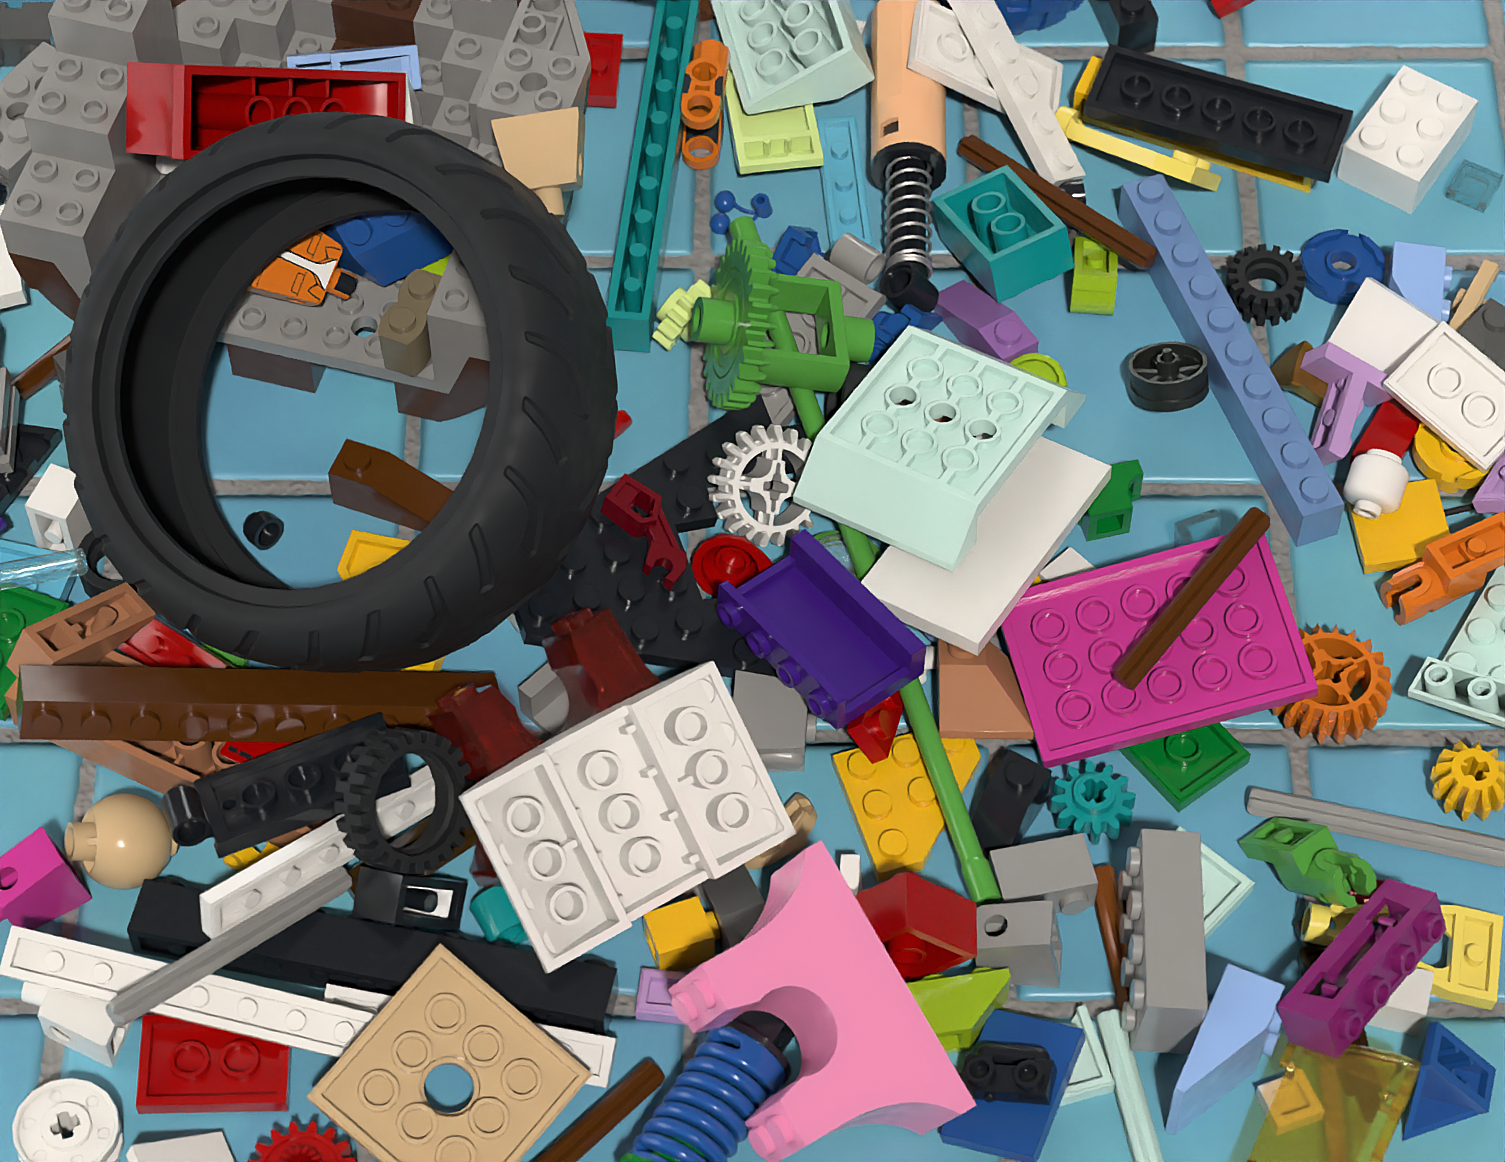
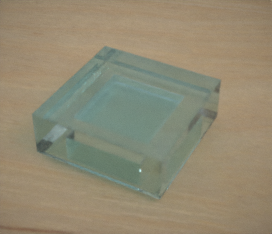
[1445,159,1503,213]

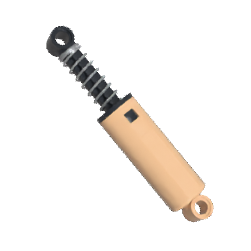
[871,0,946,312]

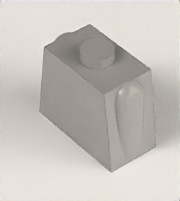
[733,670,817,773]

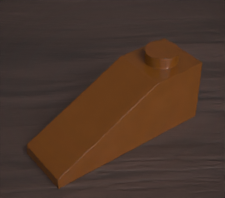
[328,439,454,532]

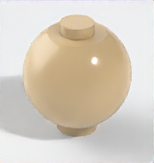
[65,793,177,890]

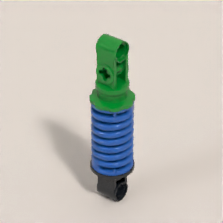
[617,1010,795,1162]

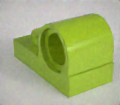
[1070,236,1118,316]

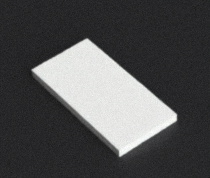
[861,433,1112,656]

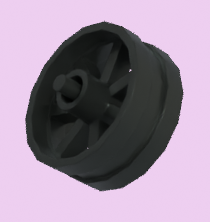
[1129,341,1209,412]

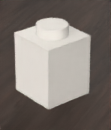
[1367,968,1434,1037]

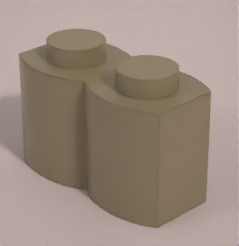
[378,268,442,377]

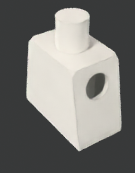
[21,982,134,1068]

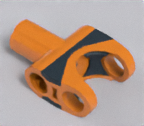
[681,39,730,170]

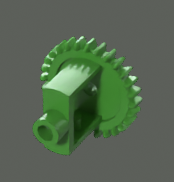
[691,238,875,410]

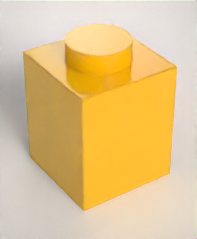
[643,896,721,972]

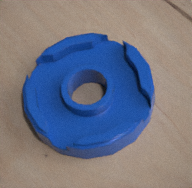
[1300,229,1386,306]

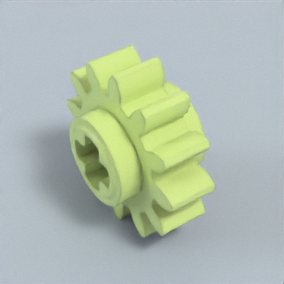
[652,279,713,351]

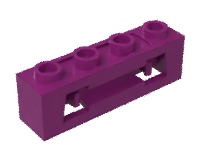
[1277,878,1446,1059]

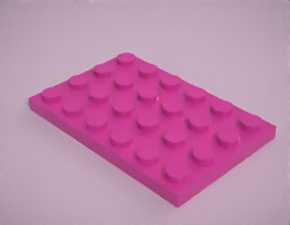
[1000,533,1318,768]

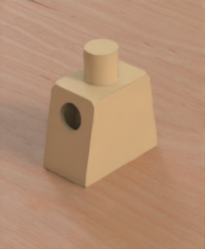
[491,107,585,219]

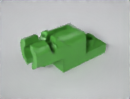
[1239,816,1376,908]

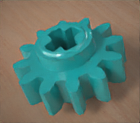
[1050,761,1136,845]

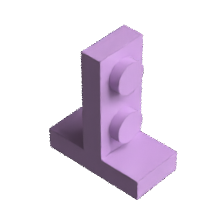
[1300,342,1394,466]

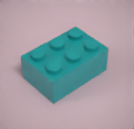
[932,165,1075,303]

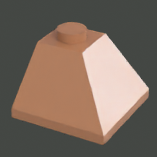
[936,638,1034,739]

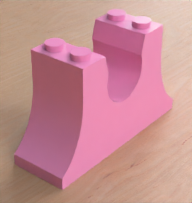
[668,840,976,1162]

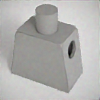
[975,900,1062,988]

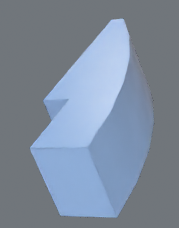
[286,45,422,89]

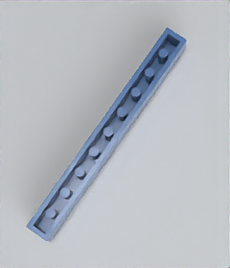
[1118,173,1344,547]

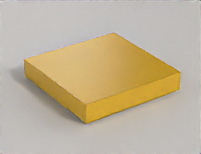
[1345,478,1450,574]

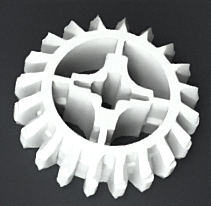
[707,424,817,547]

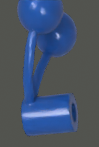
[710,190,773,235]

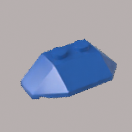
[318,211,454,287]

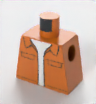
[246,230,357,307]

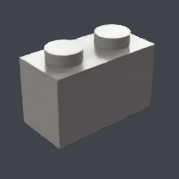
[988,833,1098,915]

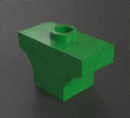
[1077,459,1144,542]

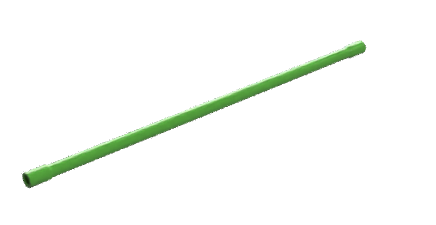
[729,216,1002,907]

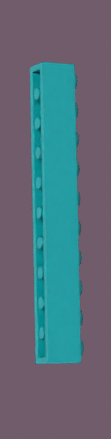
[606,0,701,353]

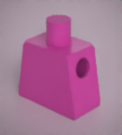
[0,827,92,930]

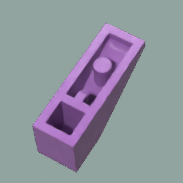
[934,280,1039,363]

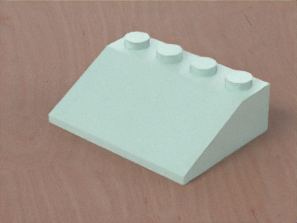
[711,0,876,115]

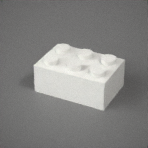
[1337,65,1478,214]

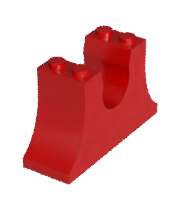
[126,62,406,160]

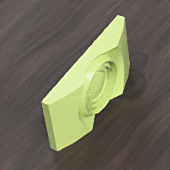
[724,63,824,174]

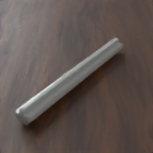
[1247,787,1505,868]
[106,866,353,1027]

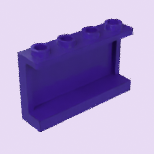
[716,529,926,731]

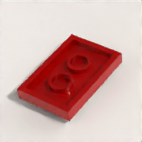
[136,1015,292,1114]

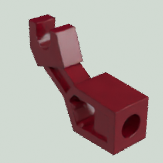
[600,474,687,591]

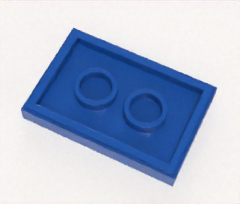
[940,1009,1086,1162]

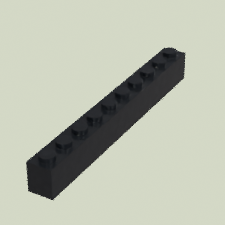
[127,879,619,1037]

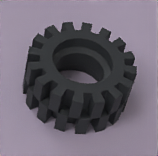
[1225,244,1306,327]

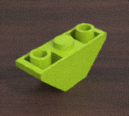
[906,967,1011,1053]

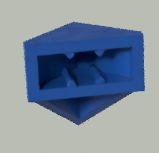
[1402,1021,1496,1141]

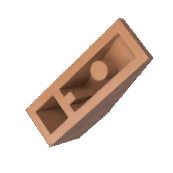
[6,582,156,678]

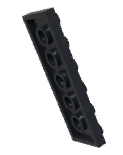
[1083,44,1354,183]

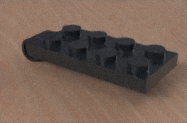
[161,712,412,859]

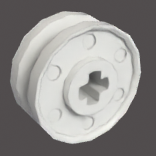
[12,1078,124,1162]

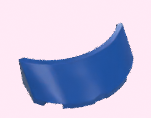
[770,225,943,361]

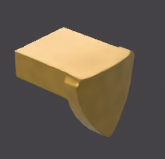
[1270,340,1328,409]

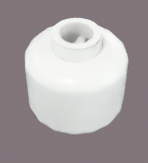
[1343,449,1409,520]

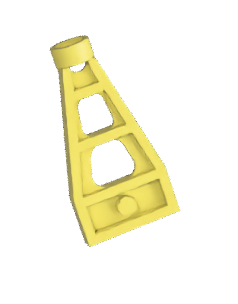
[1055,106,1222,192]
[1301,902,1504,1010]

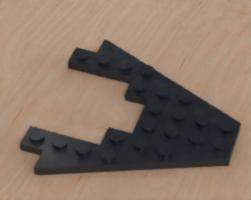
[514,395,811,679]

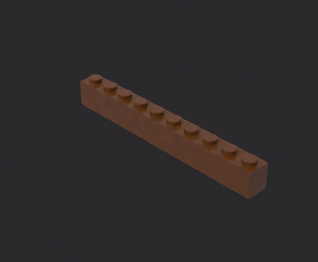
[16,665,504,744]

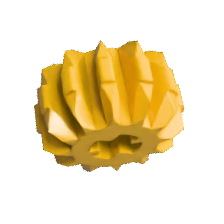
[1430,740,1505,822]

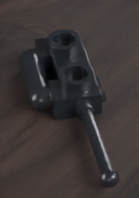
[958,1043,1057,1105]

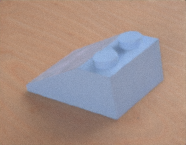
[1165,963,1285,1135]

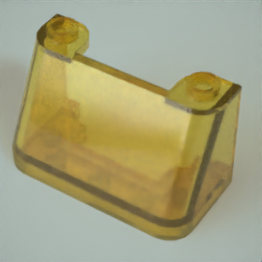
[1247,1042,1422,1162]

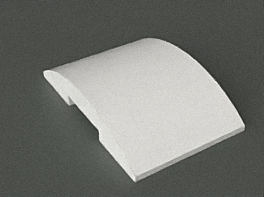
[458,661,797,973]

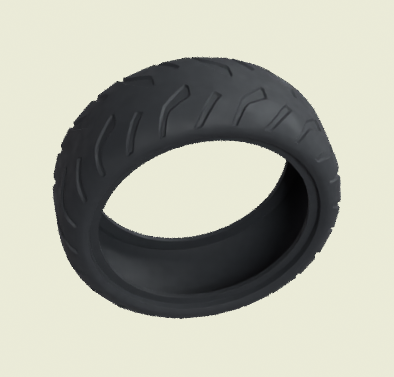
[62,112,618,673]

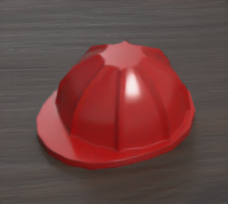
[692,533,774,598]

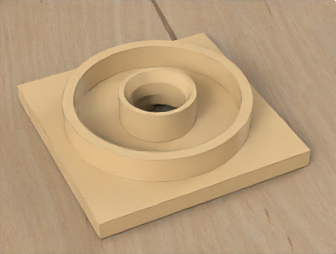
[306,944,592,1162]

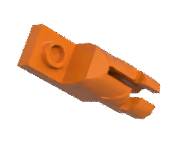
[1380,511,1505,626]

